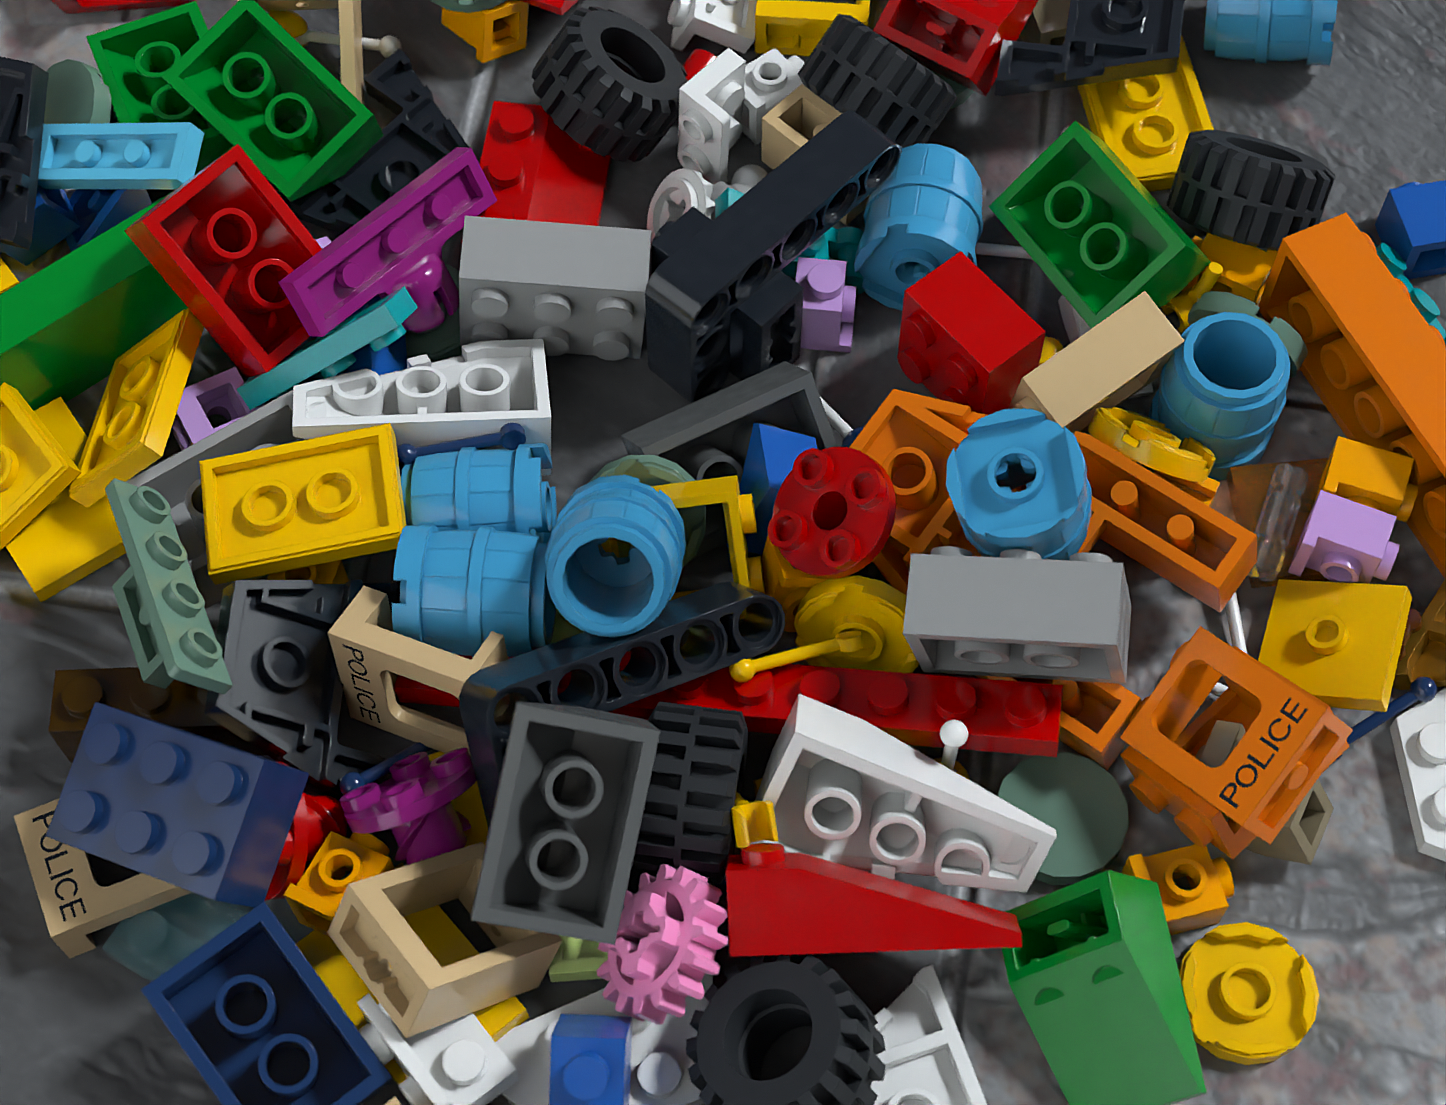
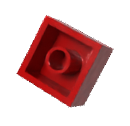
[897,251,1046,415]

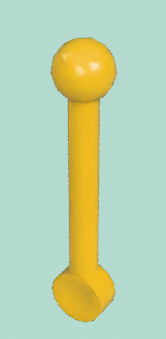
[729,630,863,682]

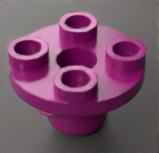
[340,748,477,865]

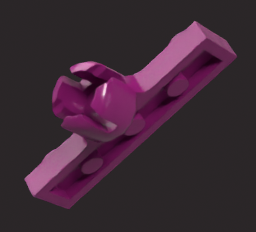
[279,147,497,337]

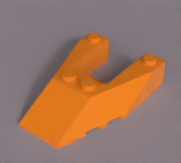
[849,389,1257,771]

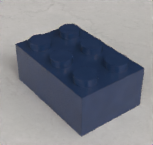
[45,702,310,908]
[140,901,392,1105]

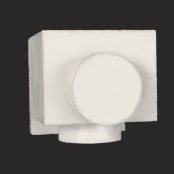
[742,48,804,145]

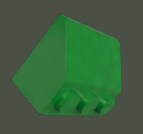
[162,0,384,201]
[86,1,233,175]
[988,120,1211,329]

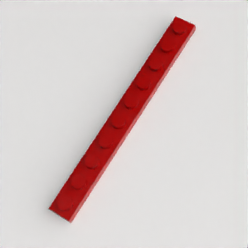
[394,651,1063,757]

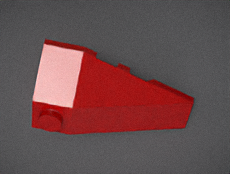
[726,843,1022,957]

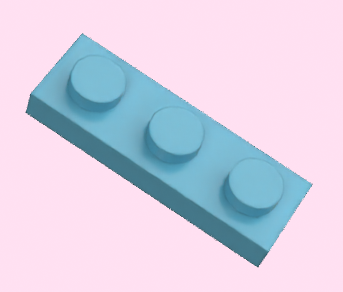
[38,122,204,189]

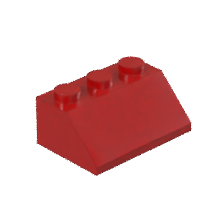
[462,101,612,240]
[124,144,322,378]

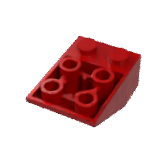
[873,0,1038,97]

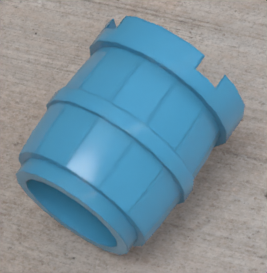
[1204,0,1338,66]
[854,144,983,311]
[1149,312,1290,481]
[946,409,1092,560]
[401,443,557,543]
[545,475,686,637]
[392,524,556,657]

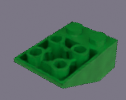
[1002,870,1207,1105]

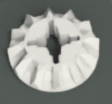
[647,168,715,247]

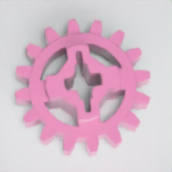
[597,864,728,1025]

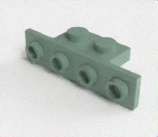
[105,478,233,695]

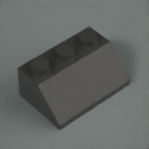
[621,361,838,559]
[470,702,660,945]

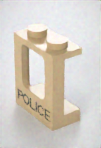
[328,586,510,756]
[14,799,191,958]

